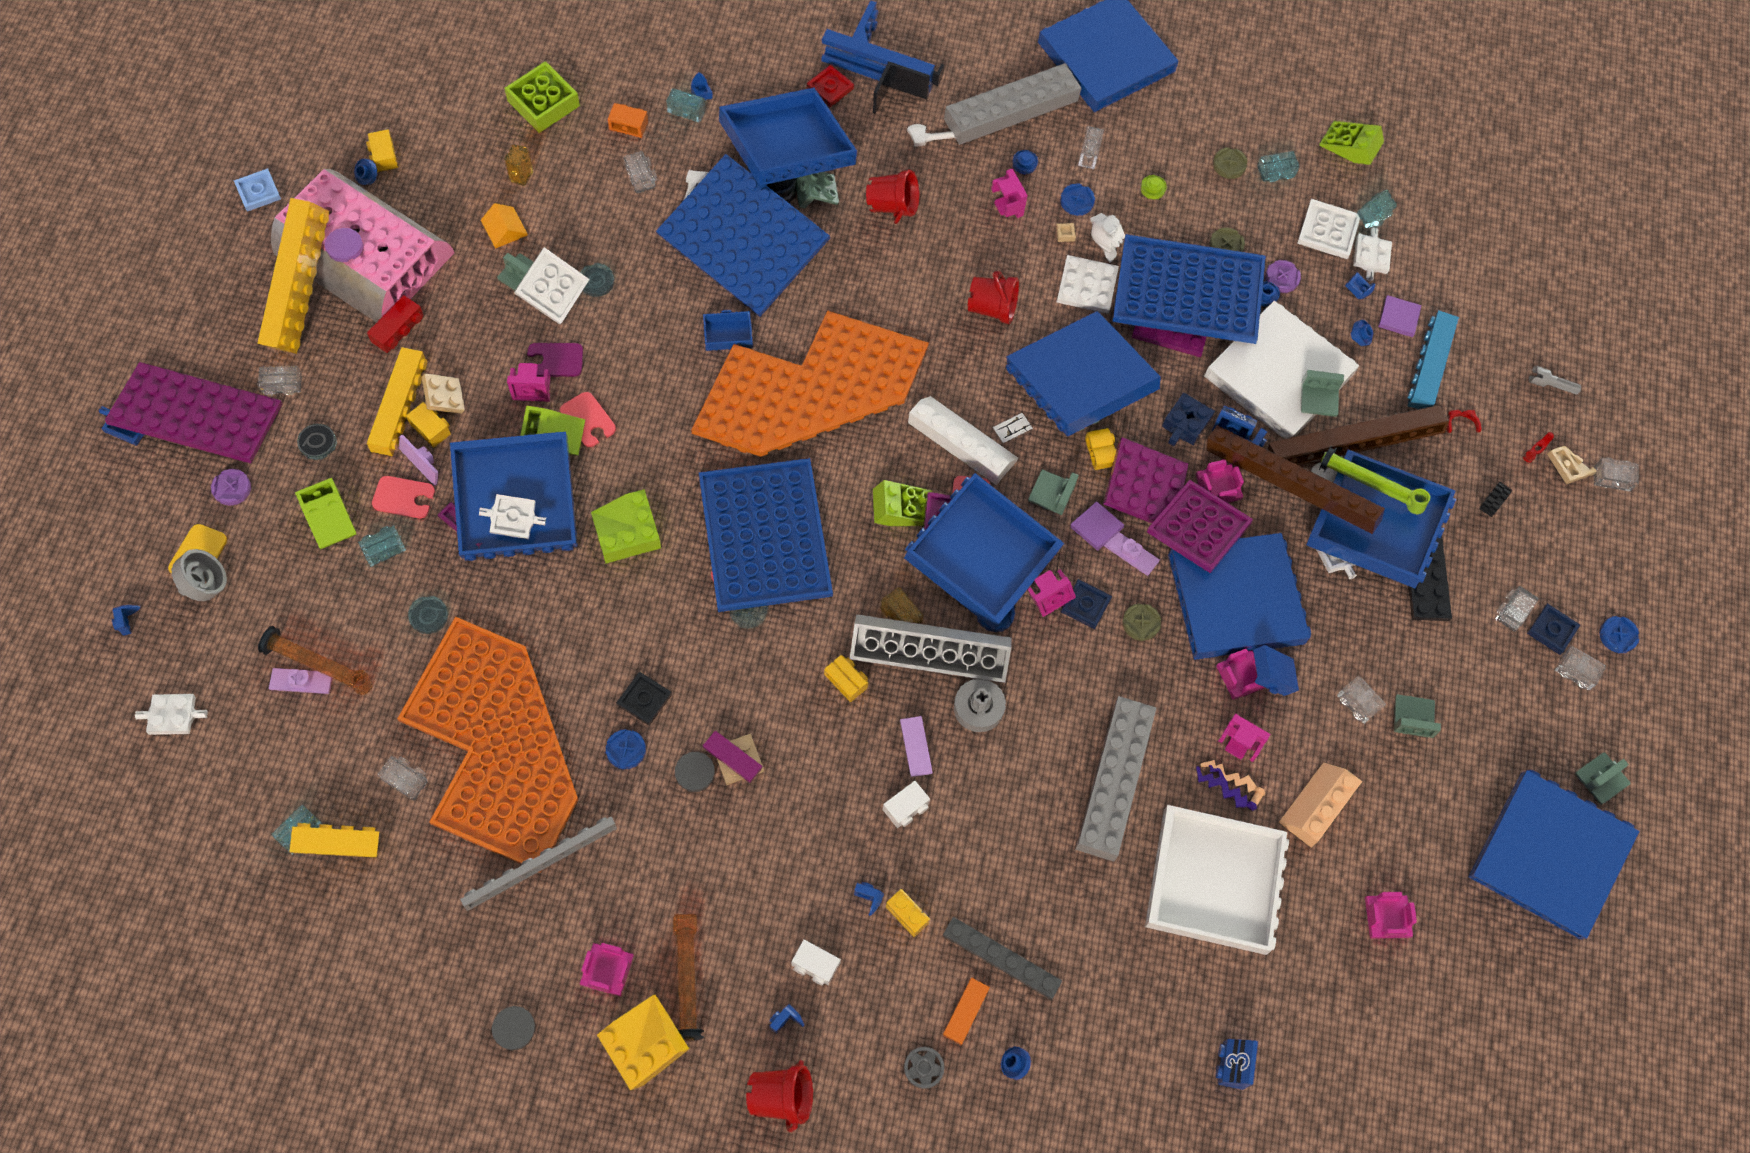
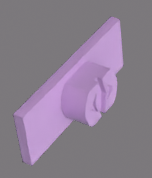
[399,435,438,486]
[1104,532,1160,576]
[269,668,333,694]
[900,716,933,777]

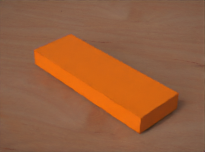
[943,977,990,1045]

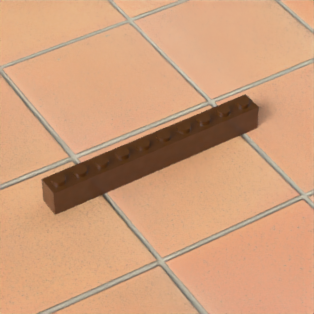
[1268,405,1449,465]
[1206,425,1385,534]

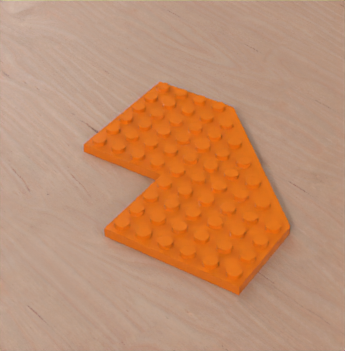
[691,310,929,457]
[397,617,578,873]

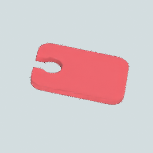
[560,392,616,447]
[372,476,435,519]

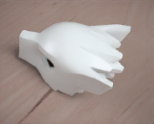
[1090,213,1125,263]

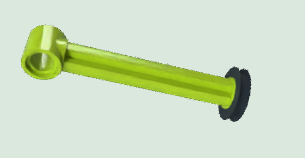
[1319,445,1430,514]

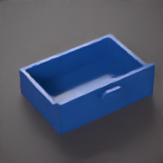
[703,310,753,351]
[1253,645,1299,696]

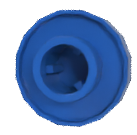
[1012,150,1038,174]
[354,159,377,185]
[1261,281,1280,307]
[1351,320,1373,346]
[1001,1046,1031,1080]

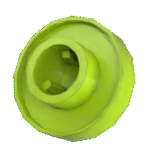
[1140,175,1167,200]

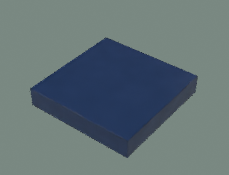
[1061,579,1112,629]
[1527,603,1580,655]

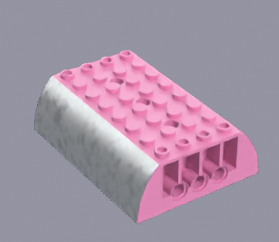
[271,169,454,323]

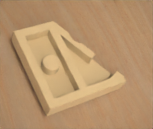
[1547,446,1597,484]

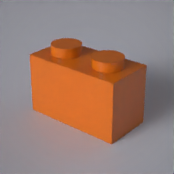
[608,103,648,138]

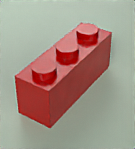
[367,295,424,353]

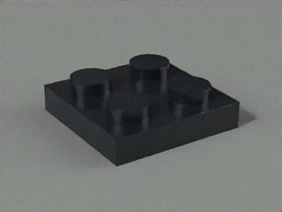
[616,672,672,726]

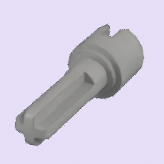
[1528,365,1581,395]

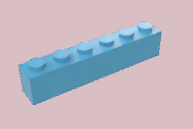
[1407,310,1459,410]

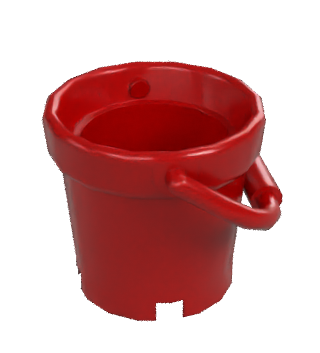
[866,170,919,224]
[968,271,1019,324]
[746,1060,813,1132]

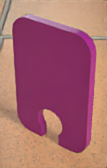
[527,343,583,377]

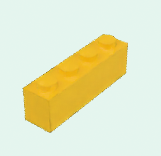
[289,823,379,858]

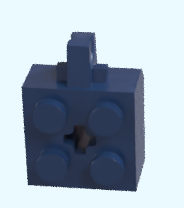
[1162,392,1215,446]

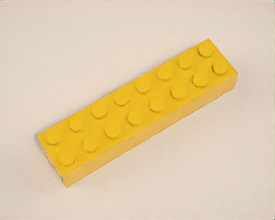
[257,198,329,354]

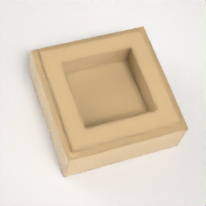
[1056,223,1076,242]

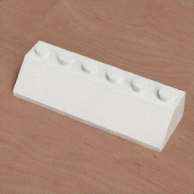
[908,396,1018,485]

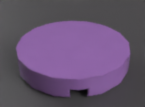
[325,228,363,262]
[1265,260,1301,293]
[211,469,251,506]

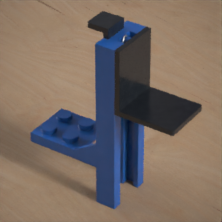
[821,0,944,114]

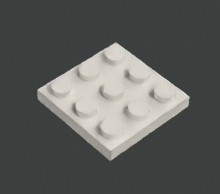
[1297,199,1361,259]
[514,248,590,324]
[1057,255,1119,314]

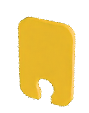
[168,524,227,574]

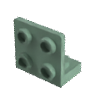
[796,172,839,209]
[1301,370,1344,417]
[1028,470,1079,515]
[1394,694,1441,738]

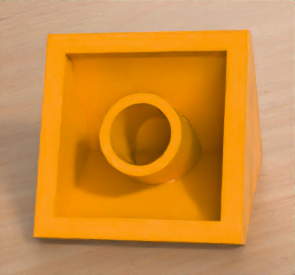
[481,203,528,249]

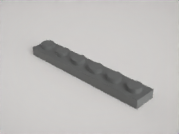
[943,917,1062,1000]

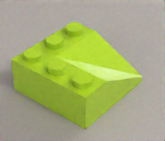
[504,61,580,133]
[591,489,661,563]

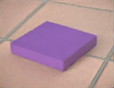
[1378,295,1421,337]
[1070,501,1124,551]

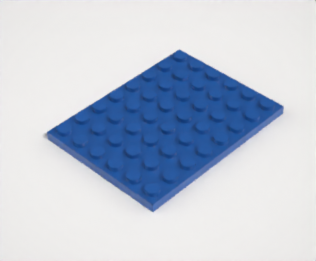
[656,154,830,317]
[1112,234,1266,344]
[699,458,833,612]

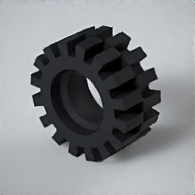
[1479,482,1512,517]

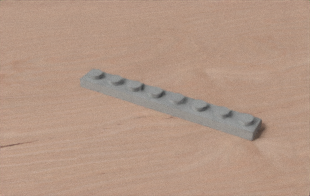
[460,817,617,911]

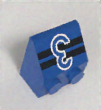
[1212,406,1257,439]
[1216,1039,1258,1090]

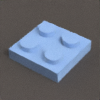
[234,169,281,212]

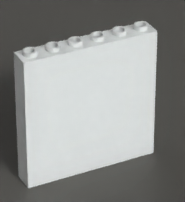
[1204,301,1359,439]
[1145,805,1289,955]

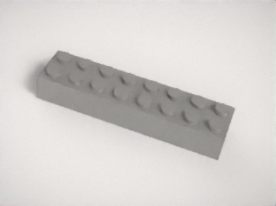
[944,63,1081,145]
[850,614,1012,683]
[1075,696,1157,862]

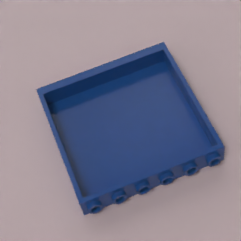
[1038,0,1179,112]
[719,88,857,186]
[1006,311,1161,437]
[450,431,578,561]
[1306,450,1456,589]
[904,473,1064,630]
[1168,533,1311,660]
[1468,770,1640,939]

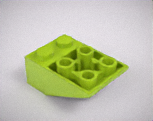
[1320,121,1384,165]
[520,406,585,456]
[295,478,357,549]
[873,480,932,526]

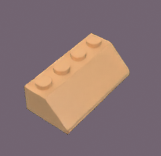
[1278,763,1362,848]

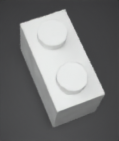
[883,781,930,828]
[792,940,841,986]

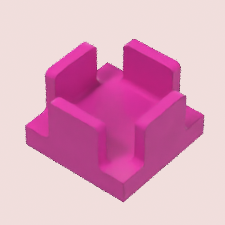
[991,169,1028,218]
[507,363,550,402]
[1195,460,1244,503]
[1027,569,1076,617]
[1216,649,1265,700]
[1218,714,1271,762]
[1365,892,1417,938]
[580,943,634,997]

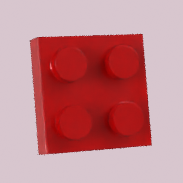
[806,65,854,108]

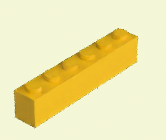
[367,347,427,456]

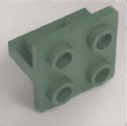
[497,253,533,291]
[1575,752,1631,805]

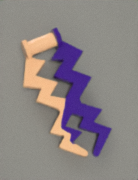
[1196,760,1265,811]

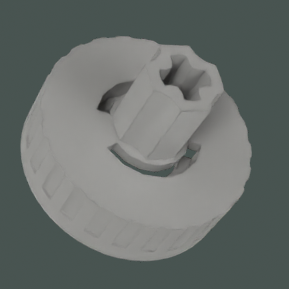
[171,549,227,601]
[953,679,1006,732]

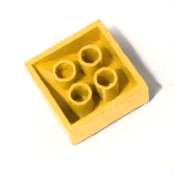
[597,994,689,1090]

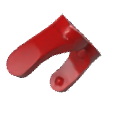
[1446,410,1481,433]
[1523,432,1554,463]

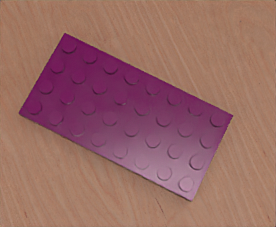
[105,362,282,463]

